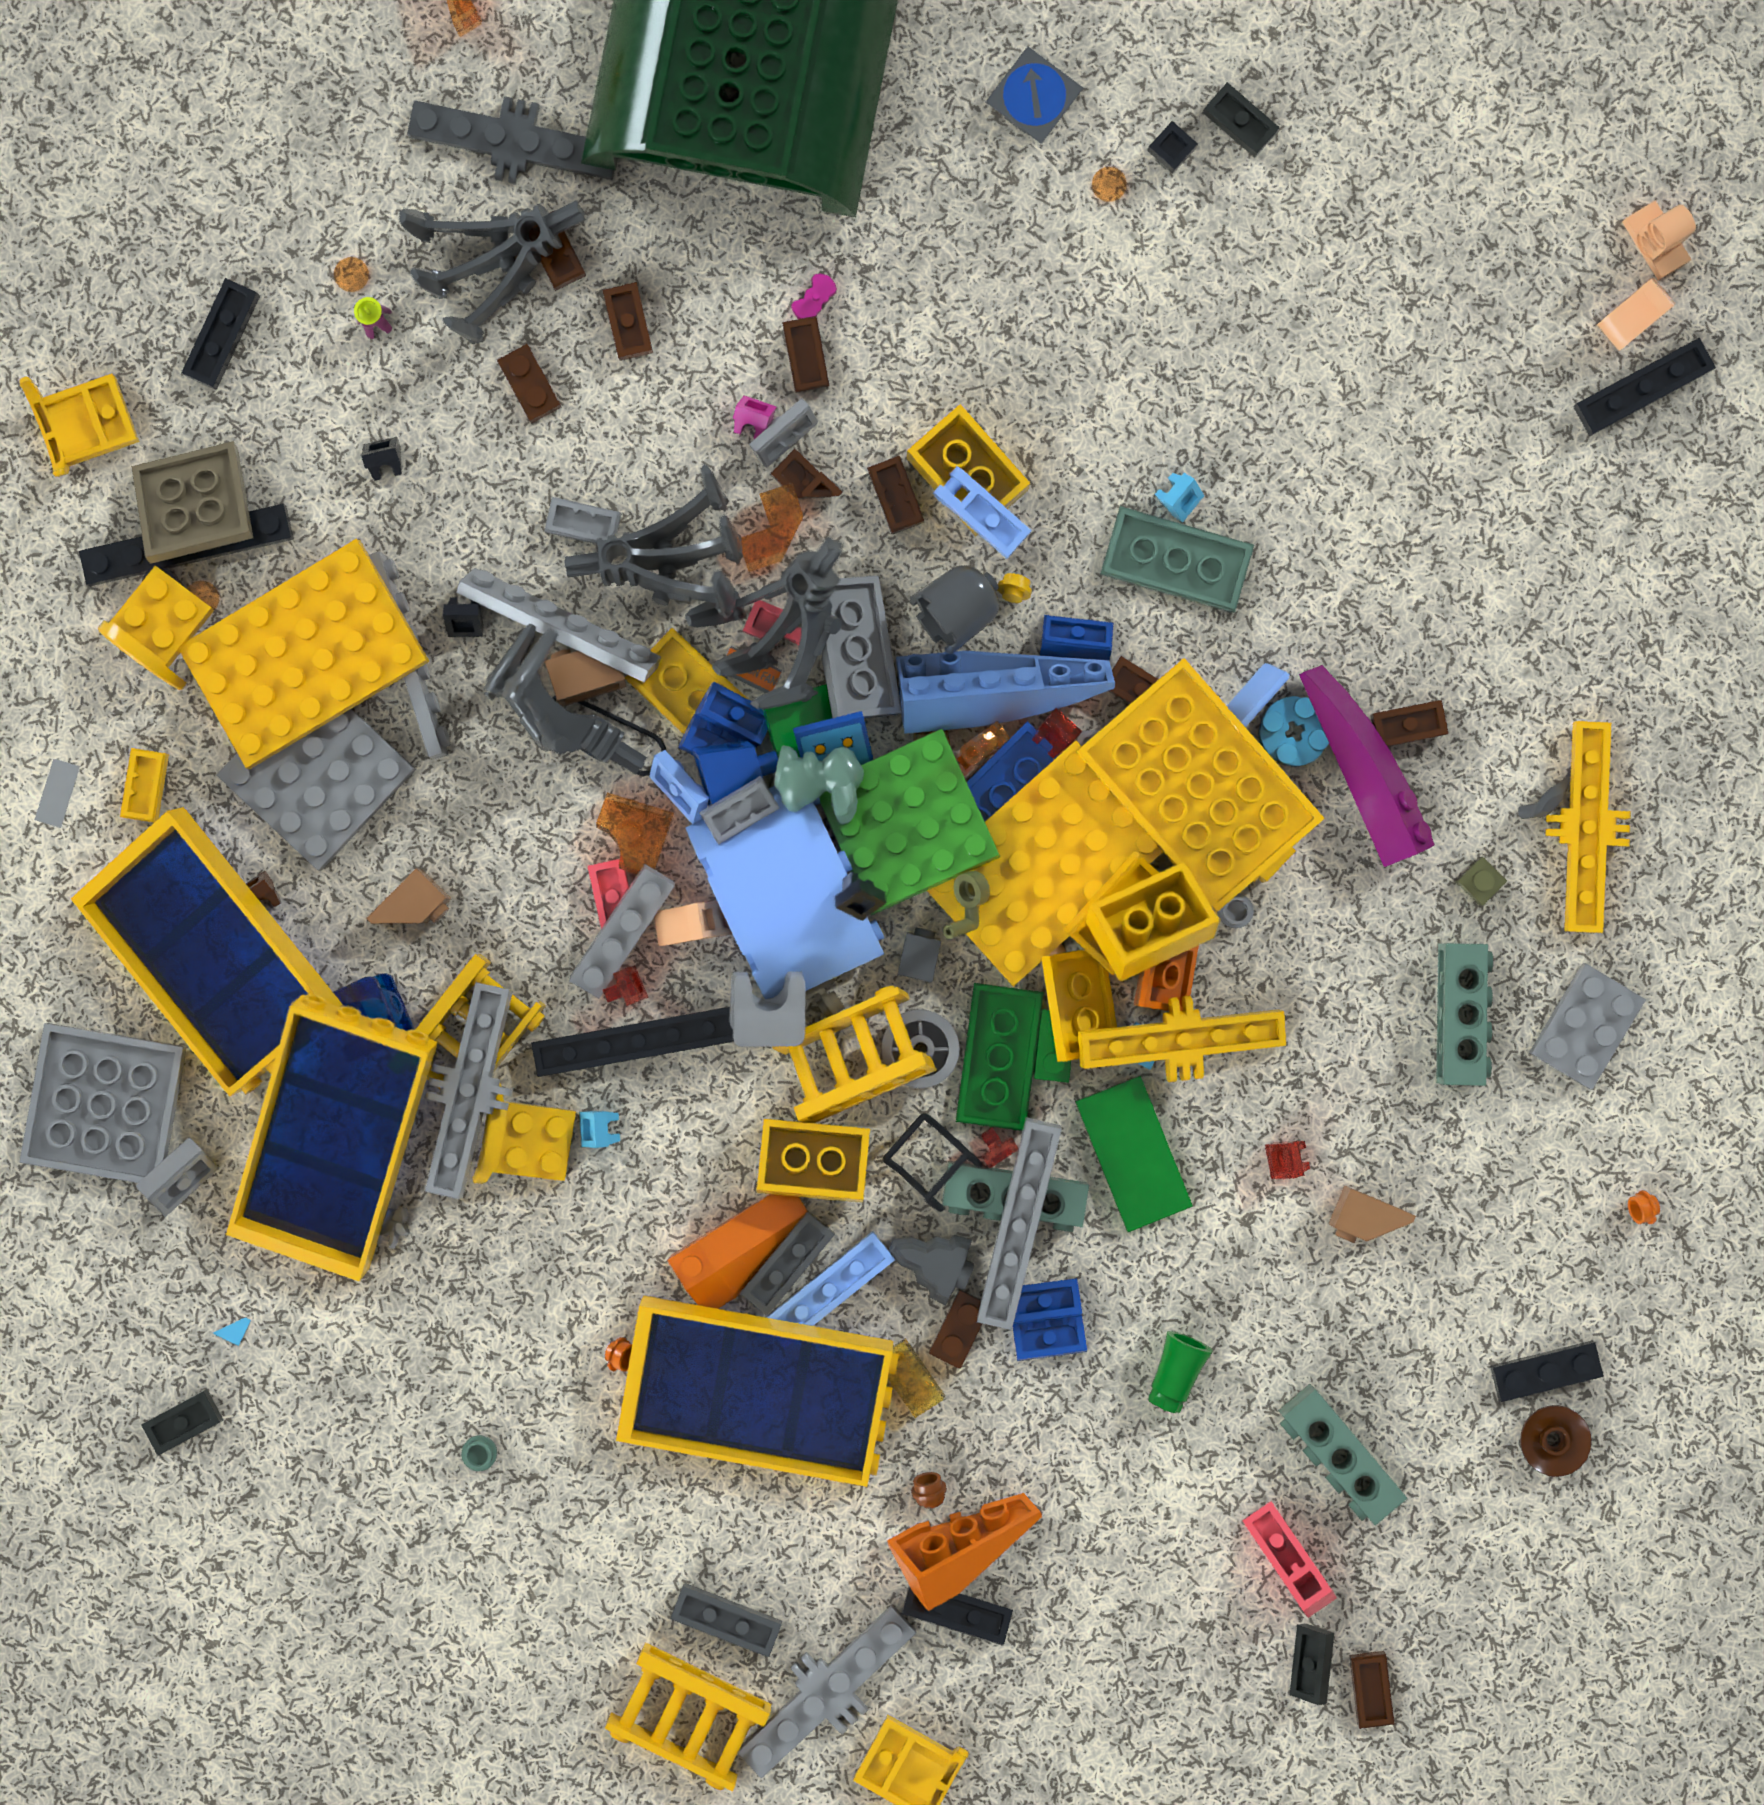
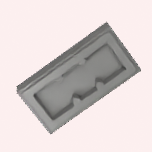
[749,398,818,467]
[544,497,622,544]
[699,776,779,845]

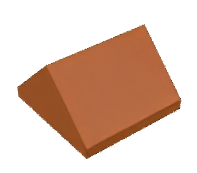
[1134,945,1199,1011]

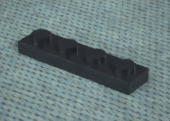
[1573,337,1716,437]

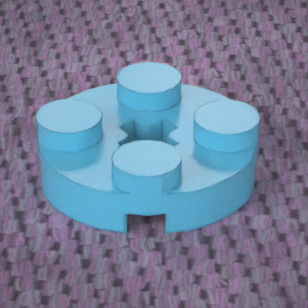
[1258,696,1329,767]

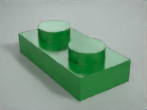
[1033,1009,1072,1083]

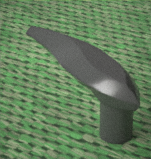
[1518,773,1571,819]

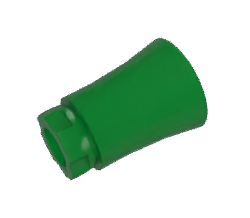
[1148,1331,1213,1414]

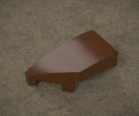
[770,448,843,499]

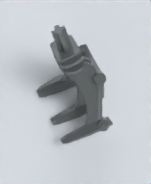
[399,200,586,344]
[564,464,743,618]
[685,537,843,709]
[483,623,647,775]

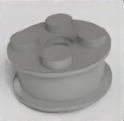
[881,1009,959,1088]

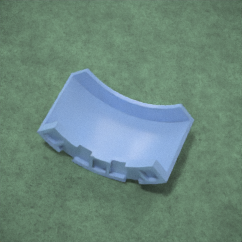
[685,786,885,999]

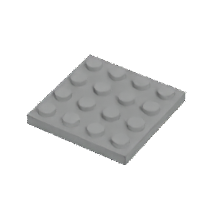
[216,709,416,871]
[19,1023,187,1183]

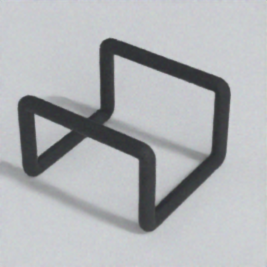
[883,1113,983,1212]

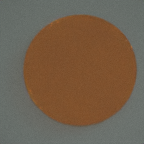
[1092,167,1127,202]
[334,257,369,292]
[187,581,219,610]

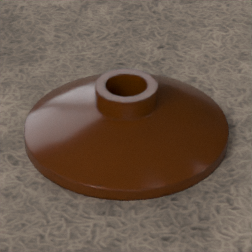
[1520,1405,1592,1477]

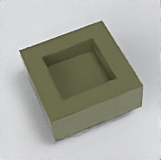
[1455,856,1507,906]

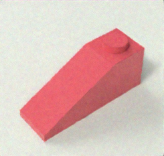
[1243,1501,1337,1618]

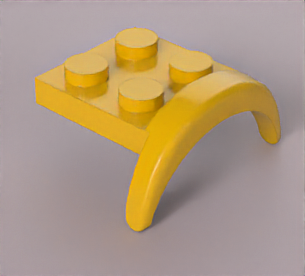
[19,373,140,477]
[98,565,214,690]
[472,1083,576,1184]
[853,1714,969,1805]

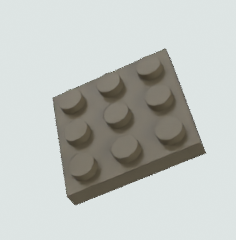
[131,441,253,564]

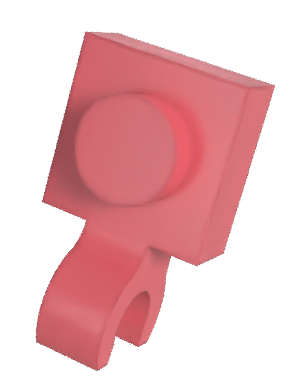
[743,600,802,646]

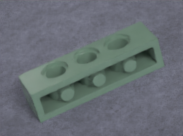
[1436,943,1493,1086]
[942,1161,1089,1232]
[1278,1384,1408,1526]

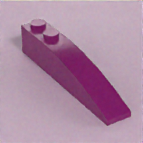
[1299,665,1435,867]

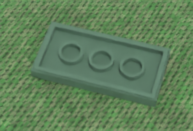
[1100,506,1254,613]

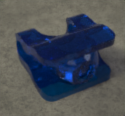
[333,973,414,1062]

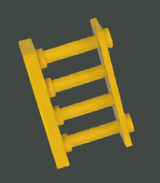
[388,954,546,1090]
[772,986,936,1123]
[605,1642,772,1792]

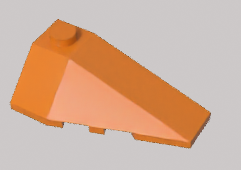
[667,1194,808,1309]
[887,1493,1042,1611]

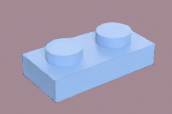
[649,750,709,824]

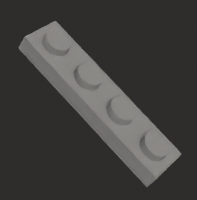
[569,864,675,998]

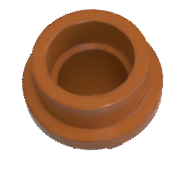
[911,1472,947,1509]

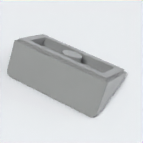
[136,1138,219,1217]

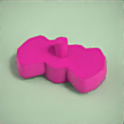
[791,273,837,319]

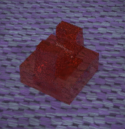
[1032,708,1082,758]
[603,965,648,1006]
[980,1127,1019,1168]
[1265,1141,1310,1179]

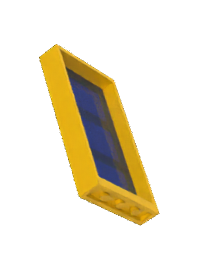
[71,807,343,1097]
[226,994,438,1282]
[616,1295,899,1487]

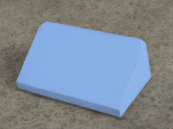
[1227,663,1289,728]

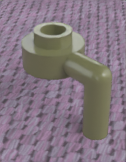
[943,871,990,939]

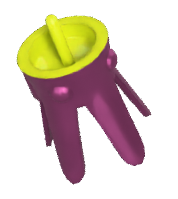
[354,297,392,339]

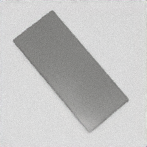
[35,759,80,828]

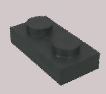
[1203,82,1280,158]
[141,1389,224,1456]
[1289,1623,1335,1705]

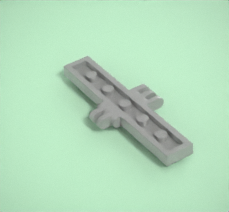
[424,982,513,1200]
[738,1604,916,1779]

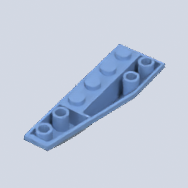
[896,651,1115,734]

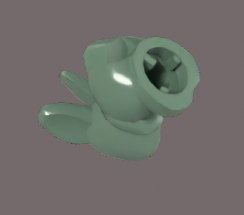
[775,745,864,825]

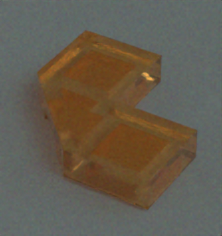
[741,483,804,572]

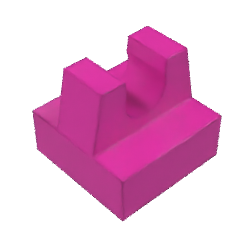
[733,395,777,439]

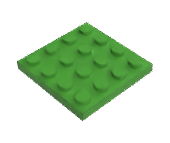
[819,729,1000,916]

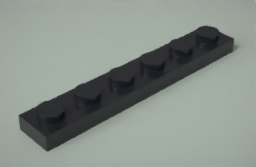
[79,504,294,587]
[531,1007,734,1077]

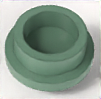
[461,1435,497,1471]

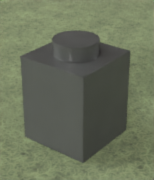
[898,927,941,982]

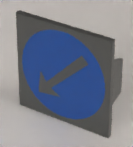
[986,46,1083,144]

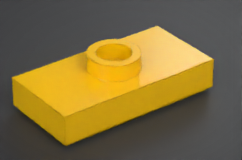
[120,748,169,823]

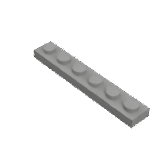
[369,551,451,759]
[456,568,661,682]
[977,1117,1062,1330]

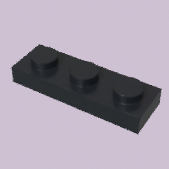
[181,278,260,390]
[1490,1341,1604,1402]
[901,1586,1013,1646]

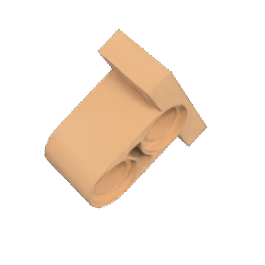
[1622,200,1696,281]
[1597,277,1676,351]
[654,901,733,946]

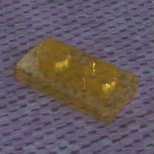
[875,1338,946,1418]

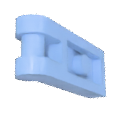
[933,466,1032,559]

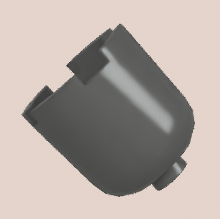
[910,565,999,654]

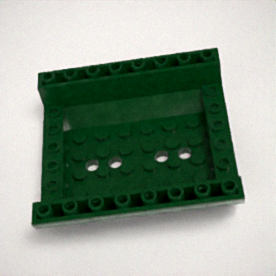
[581,0,898,218]

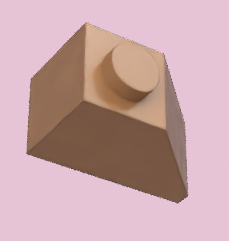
[545,649,626,707]
[366,868,452,924]
[1328,1185,1416,1243]

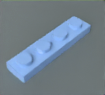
[766,1231,895,1348]

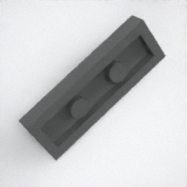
[740,1211,835,1316]
[670,1583,782,1658]

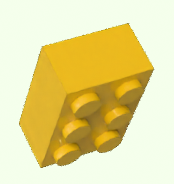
[907,404,1030,537]
[1086,862,1220,982]
[757,1119,870,1203]

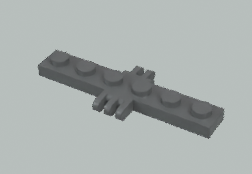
[407,96,615,184]

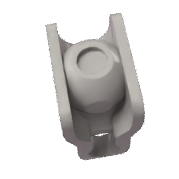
[729,972,806,1047]

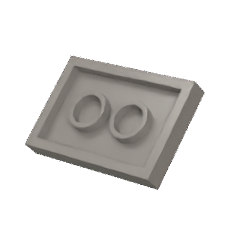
[1529,963,1646,1090]

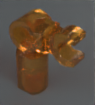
[957,721,1011,770]

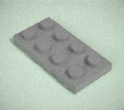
[822,576,902,719]

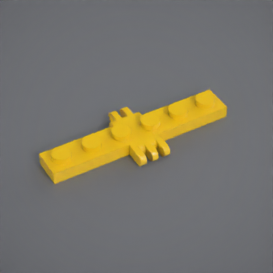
[1545,721,1631,933]
[1078,996,1286,1082]

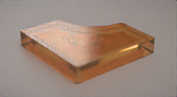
[596,792,674,874]

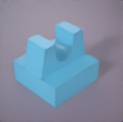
[1155,473,1204,523]
[579,1111,620,1148]

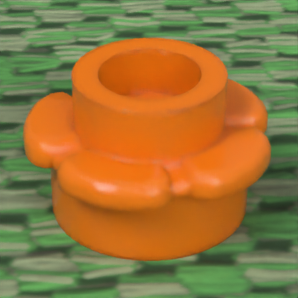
[1628,1190,1660,1224]
[605,1337,632,1372]

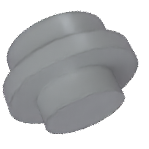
[1218,894,1254,928]

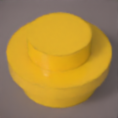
[997,573,1032,603]

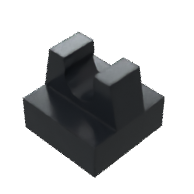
[1147,121,1198,174]
[361,437,402,481]
[443,597,484,637]
[834,871,887,921]

